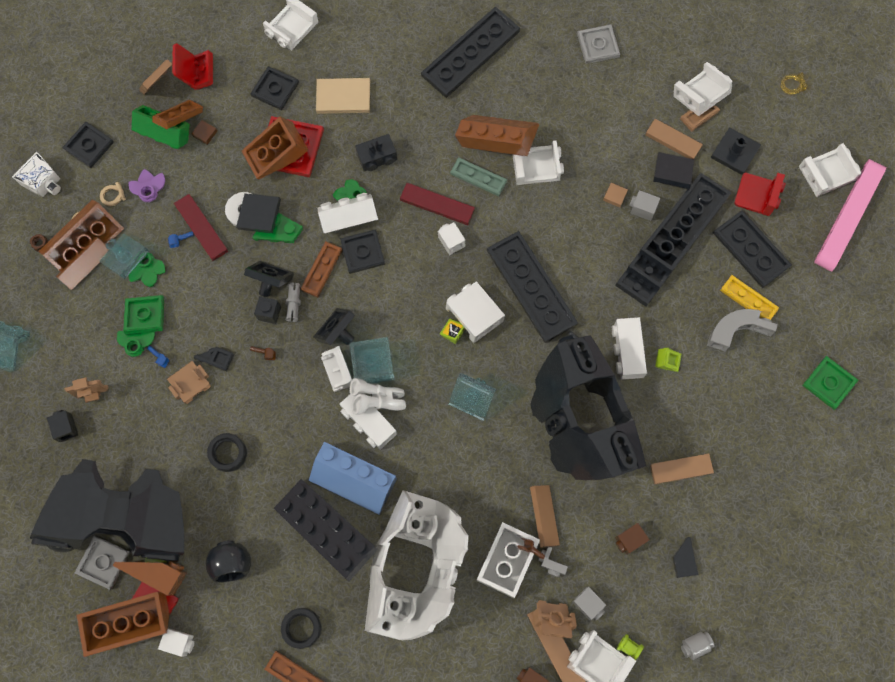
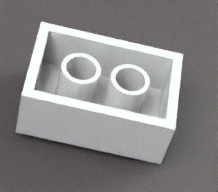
[477,522,540,598]

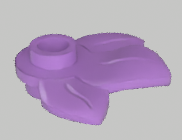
[129,169,165,202]

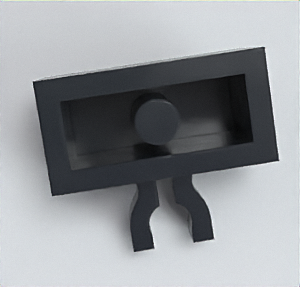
[355,134,398,171]

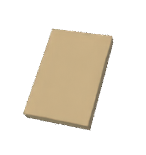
[316,78,370,114]

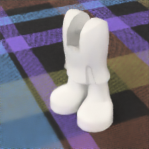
[350,378,406,415]

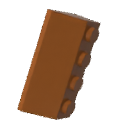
[455,115,539,157]
[38,199,124,271]
[77,592,169,657]

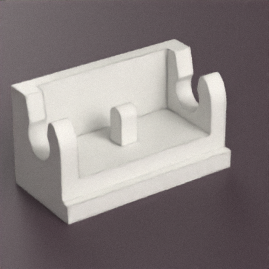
[321,346,352,393]

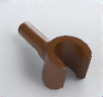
[250,346,276,360]
[517,538,545,559]

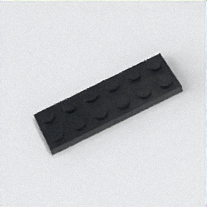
[421,7,520,98]
[487,231,578,343]
[274,479,378,581]

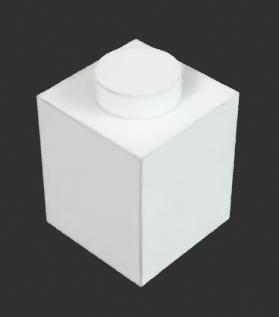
[438,222,465,255]
[158,628,194,657]

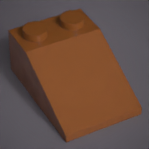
[242,116,308,179]
[113,561,187,596]

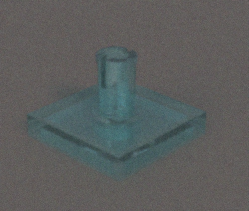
[99,234,149,279]
[448,373,496,421]

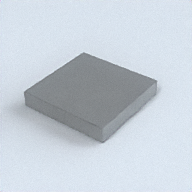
[577,25,620,64]
[75,536,131,590]

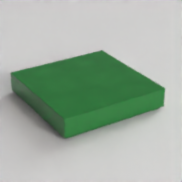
[123,295,164,335]
[802,356,858,410]

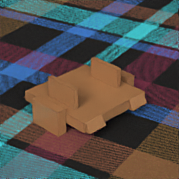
[167,361,211,404]
[64,377,109,403]
[533,600,577,638]

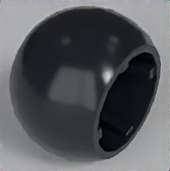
[206,540,251,583]

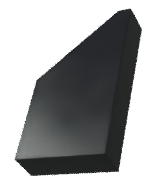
[194,347,235,372]
[673,537,698,578]

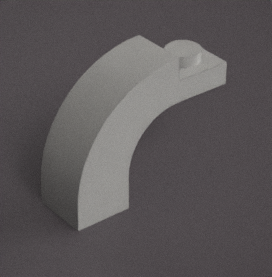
[707,309,778,351]

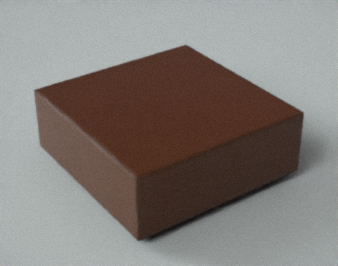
[191,120,217,145]

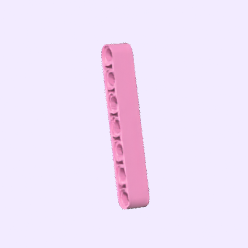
[814,159,887,272]

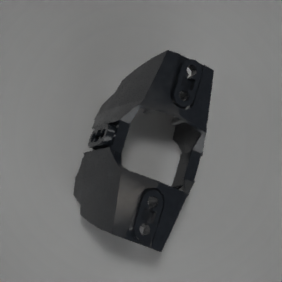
[530,335,646,480]
[30,459,184,562]

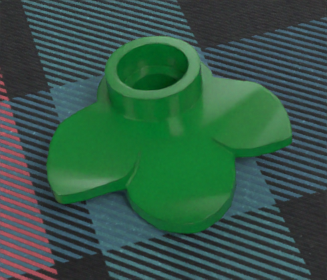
[333,179,367,202]
[128,252,166,288]
[117,331,155,357]

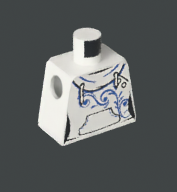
[12,152,61,197]

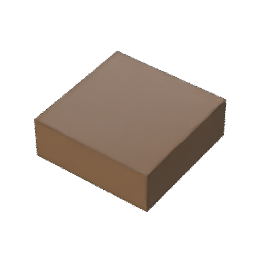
[603,183,628,207]

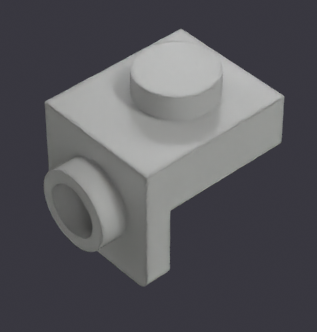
[539,546,568,578]

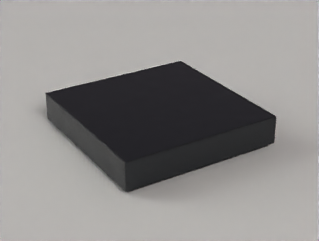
[250,66,299,111]
[62,121,114,168]
[653,152,694,189]
[236,193,281,233]
[340,229,385,274]

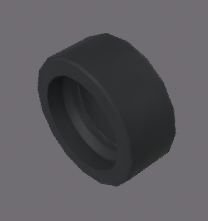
[207,433,247,472]
[281,608,322,649]

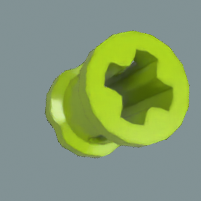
[616,634,644,660]

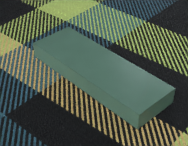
[450,157,507,196]

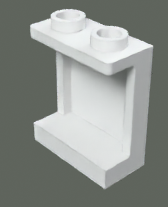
[263,0,318,51]
[674,62,732,116]
[512,141,564,185]
[799,143,861,197]
[446,281,505,343]
[567,630,636,682]

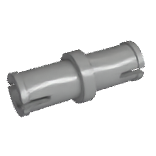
[286,283,301,322]

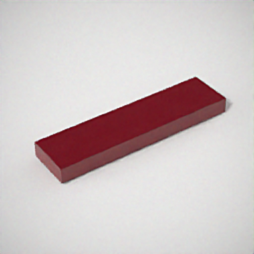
[400,183,475,226]
[174,194,228,261]

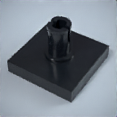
[711,127,761,175]
[244,261,294,297]
[313,308,355,345]

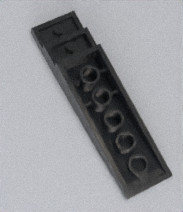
[615,173,731,307]

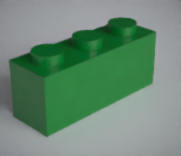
[131,105,190,149]

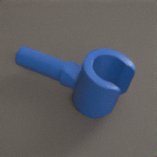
[168,231,194,248]
[147,346,169,368]

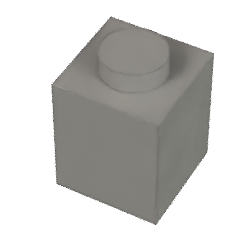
[629,190,660,221]
[572,587,606,620]

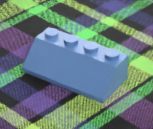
[309,442,397,515]

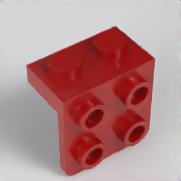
[172,43,213,90]
[734,173,786,216]

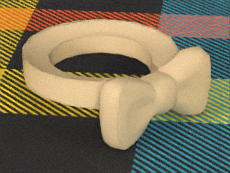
[100,182,126,206]

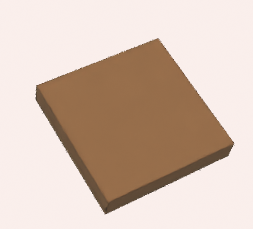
[139,60,172,95]

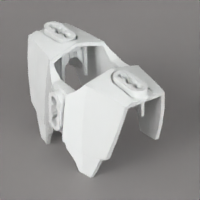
[365,490,468,641]

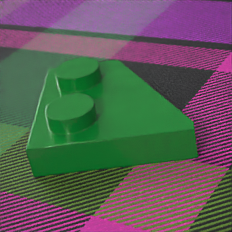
[252,213,303,243]

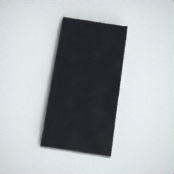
[713,210,792,289]

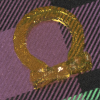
[780,72,807,95]

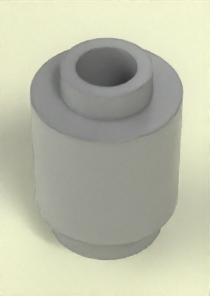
[681,632,714,660]

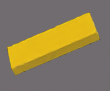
[720,275,779,320]

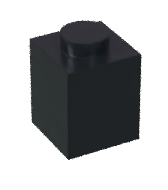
[254,296,281,324]
[47,410,78,442]

